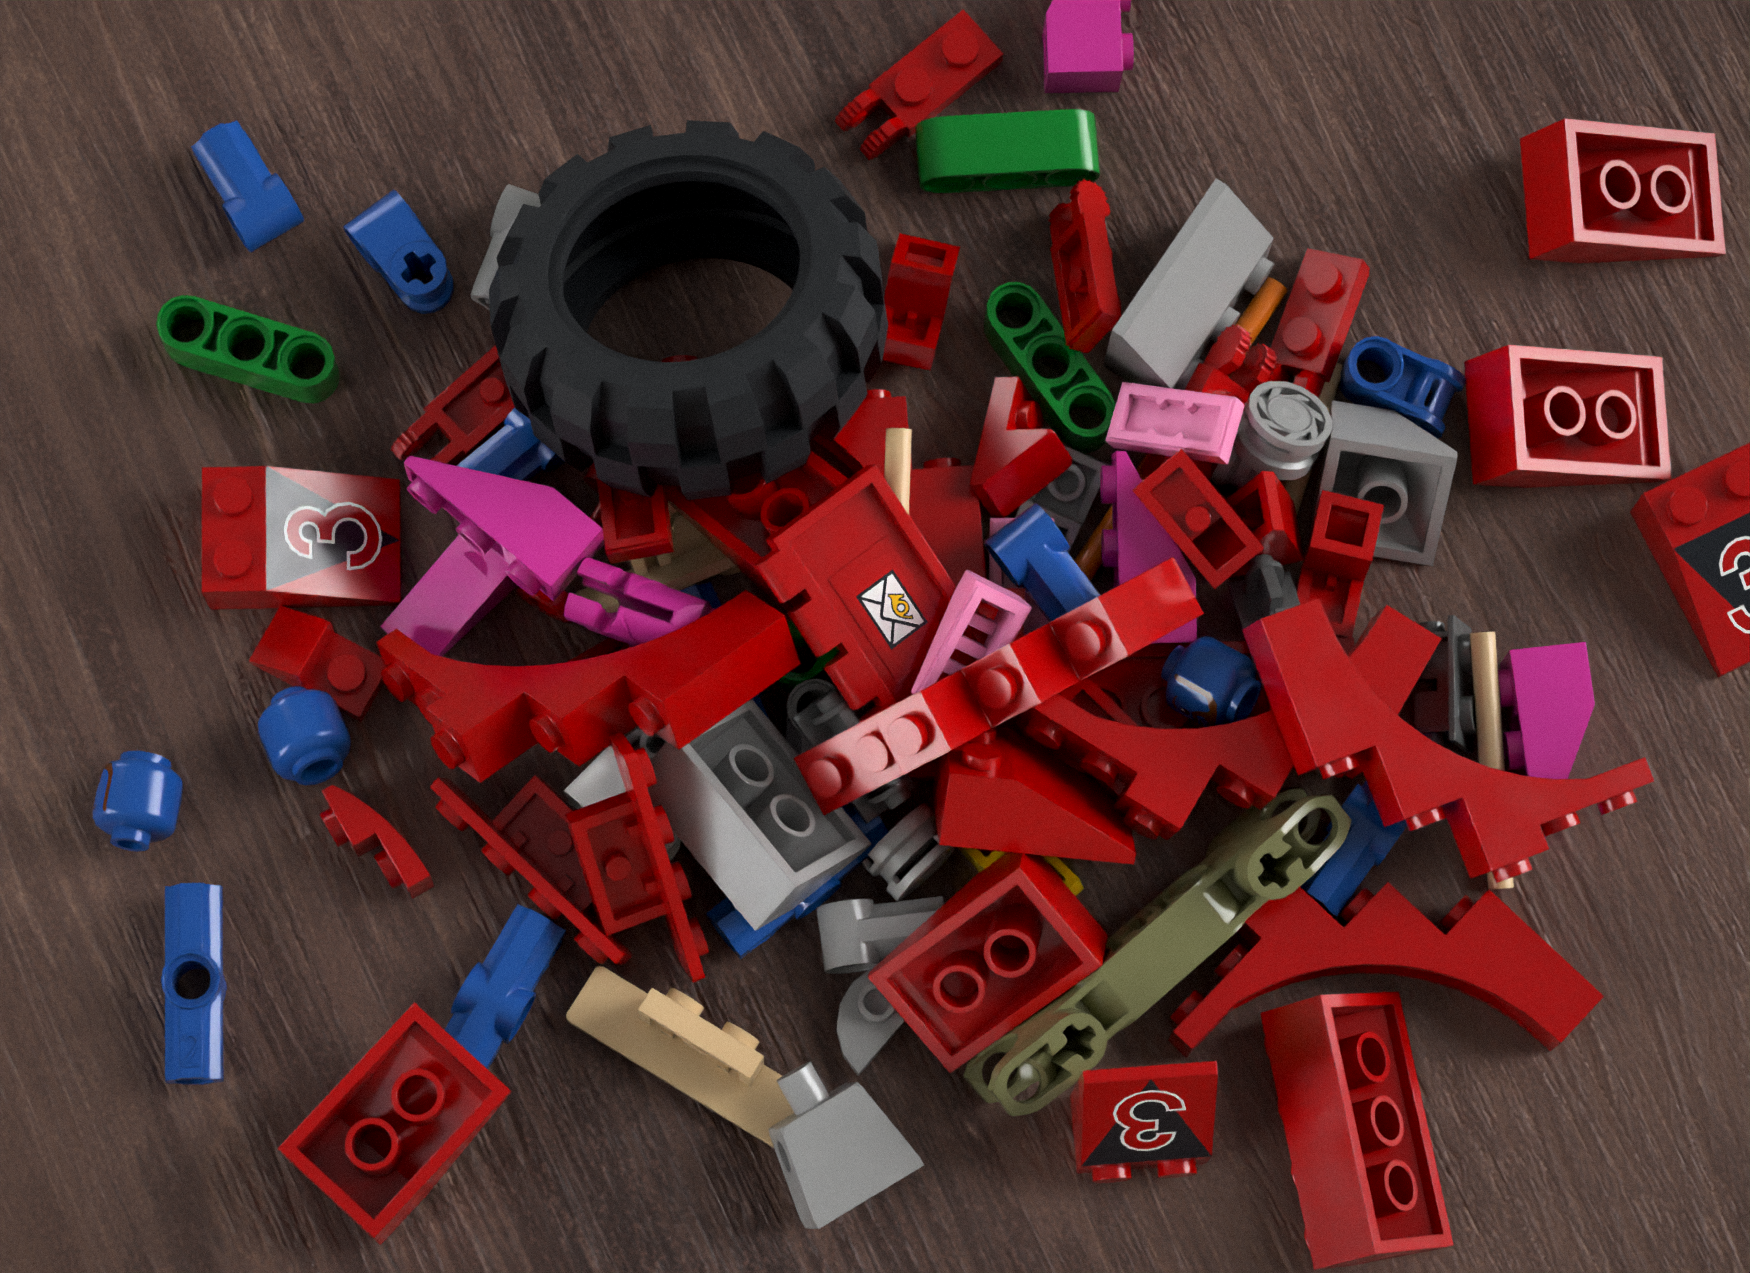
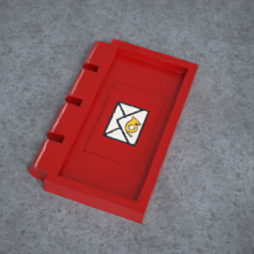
[755,464,988,722]

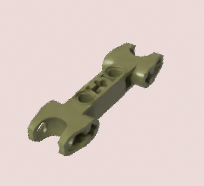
[963,787,1352,1116]

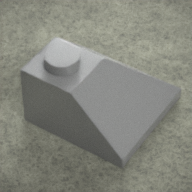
[1308,400,1457,566]

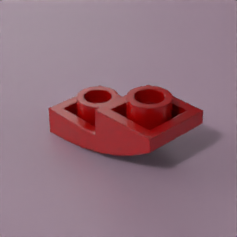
[319,784,435,899]

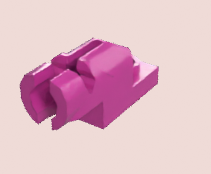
[564,557,715,647]

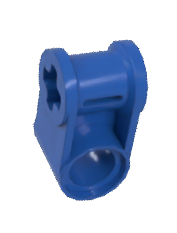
[343,189,454,314]
[1339,336,1466,439]

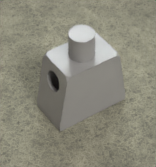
[769,1062,924,1229]

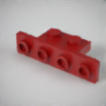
[565,732,709,983]
[429,775,634,965]

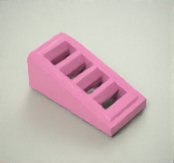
[911,570,1032,694]

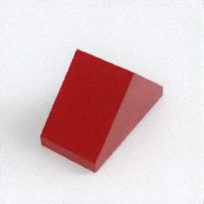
[1227,471,1304,578]

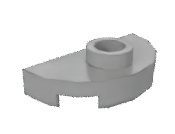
[836,967,905,1076]

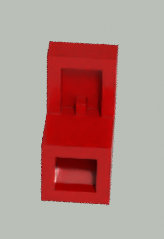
[882,233,960,371]
[1296,490,1384,638]

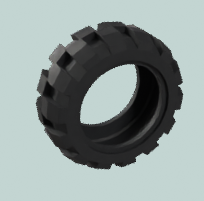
[489,120,888,500]

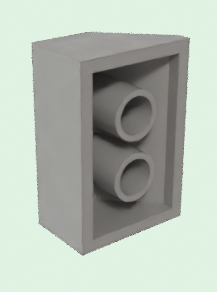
[1103,178,1274,390]
[648,699,872,931]

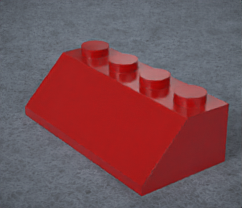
[1260,991,1454,1270]

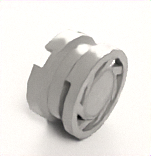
[1233,381,1332,480]
[862,802,958,902]

